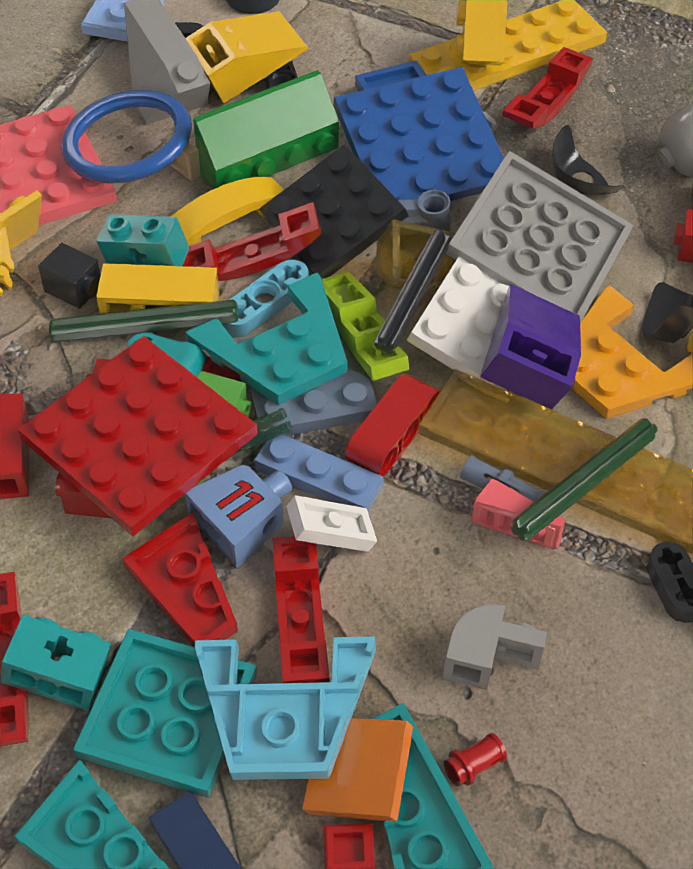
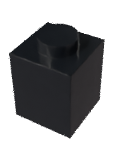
[38,242,101,309]

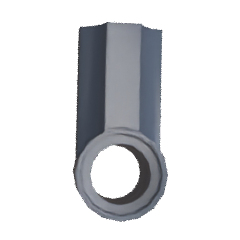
[389,190,450,238]

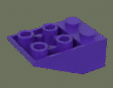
[480,284,581,410]

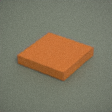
[302,718,413,822]

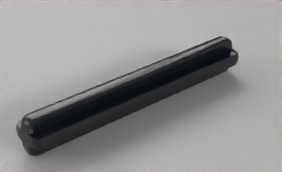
[374,230,451,354]

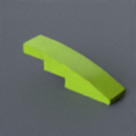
[321,271,410,381]

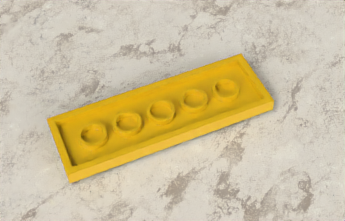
[408,0,607,91]

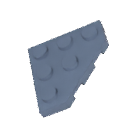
[238,338,378,440]

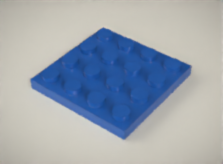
[333,67,504,201]

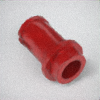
[443,733,507,786]

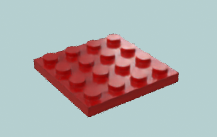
[18,336,258,537]

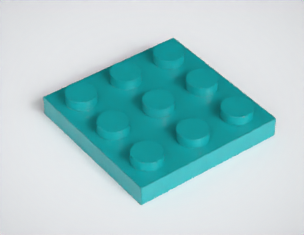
[73,629,257,798]

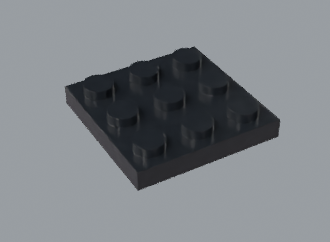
[259,144,409,279]

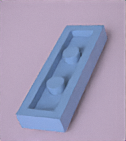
[254,431,384,511]

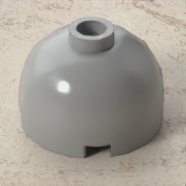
[658,103,693,177]

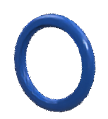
[61,90,192,184]

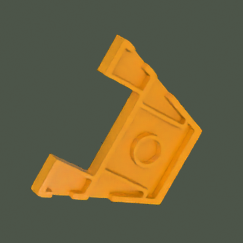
[571,285,693,419]

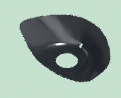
[552,125,625,194]
[643,282,693,344]

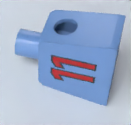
[185,465,292,568]

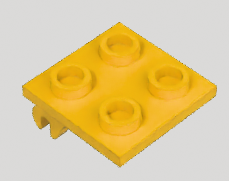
[0,190,42,296]

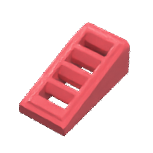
[472,479,565,549]

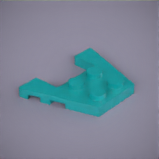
[186,273,347,405]

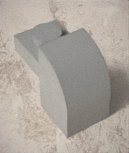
[443,604,547,690]

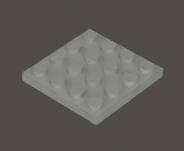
[446,151,634,323]

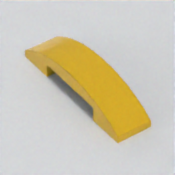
[171,177,284,246]

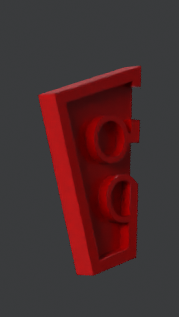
[122,512,238,647]

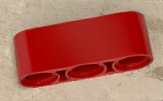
[345,373,441,477]

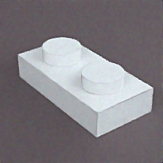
[286,495,377,552]

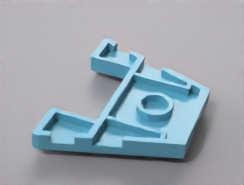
[195,636,376,780]

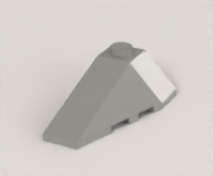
[124,0,210,125]

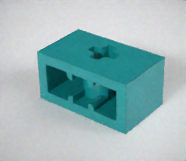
[96,214,190,266]
[0,614,111,711]

